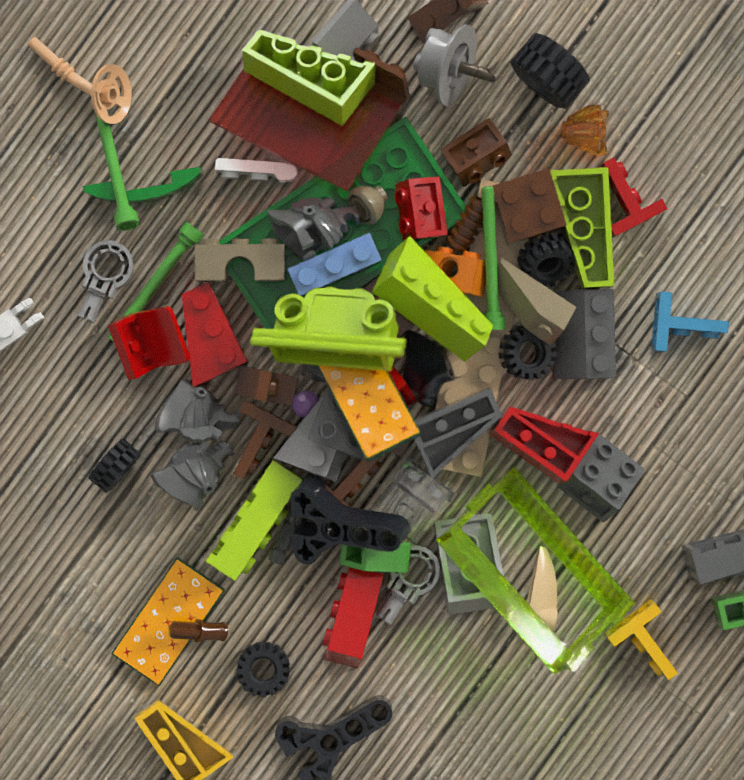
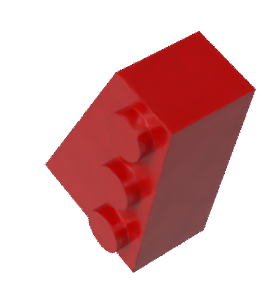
[181,282,248,387]
[489,407,599,485]
[322,567,384,669]

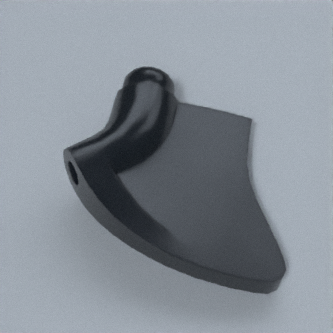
[402,330,455,407]

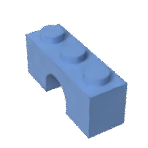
[288,233,382,297]

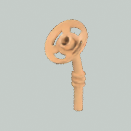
[28,37,132,124]

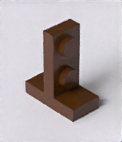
[408,0,489,43]
[235,366,299,406]
[233,400,297,479]
[316,456,382,508]

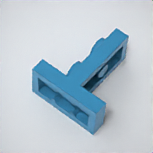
[651,292,729,352]

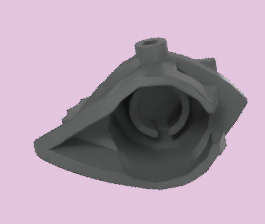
[268,197,360,261]
[155,378,240,443]
[151,441,234,512]

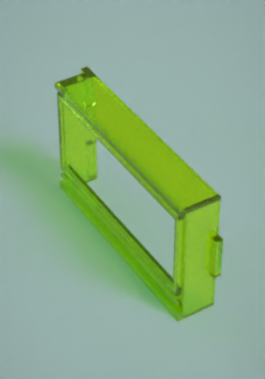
[435,467,635,675]

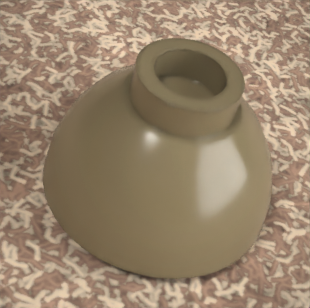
[348,186,388,225]

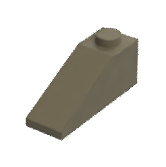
[497,258,577,346]

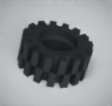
[517,233,575,287]
[499,326,557,380]
[88,438,141,494]
[236,641,290,697]

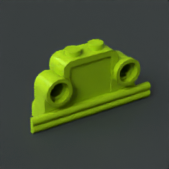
[251,286,406,371]

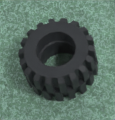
[510,33,590,109]

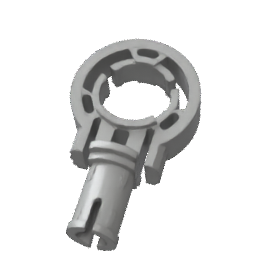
[77,240,134,323]
[376,545,441,625]

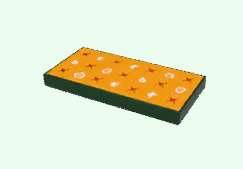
[316,365,421,463]
[111,557,226,686]

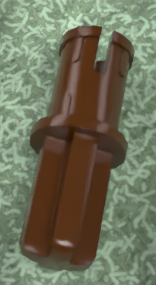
[169,619,228,643]

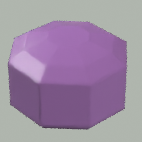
[292,390,319,418]

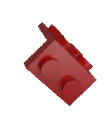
[107,306,190,380]

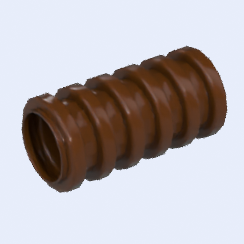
[447,196,483,252]

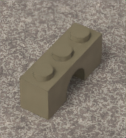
[195,239,286,282]

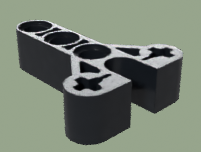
[290,476,411,565]
[275,695,392,780]

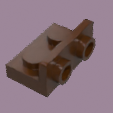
[440,118,512,187]

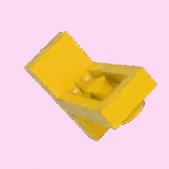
[604,599,678,680]

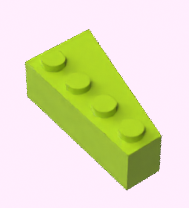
[242,30,375,126]
[550,167,614,289]
[372,236,493,362]
[206,459,303,581]

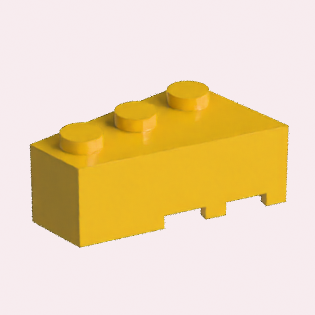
[134,699,233,780]

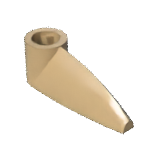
[522,546,557,634]

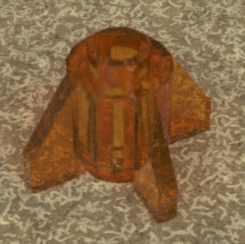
[561,105,609,155]

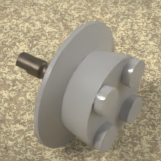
[413,25,496,107]

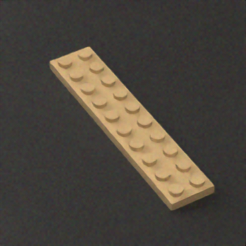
[424,179,529,477]

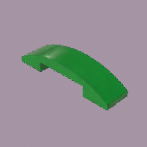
[83,167,203,204]

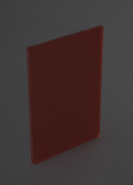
[209,68,401,191]

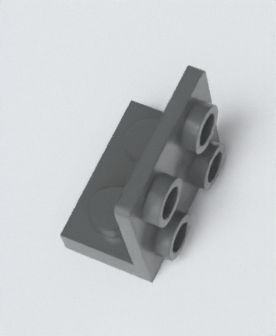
[308,387,365,460]
[558,435,644,523]

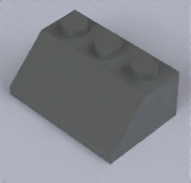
[553,289,616,379]

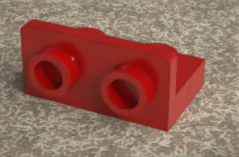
[394,176,448,241]

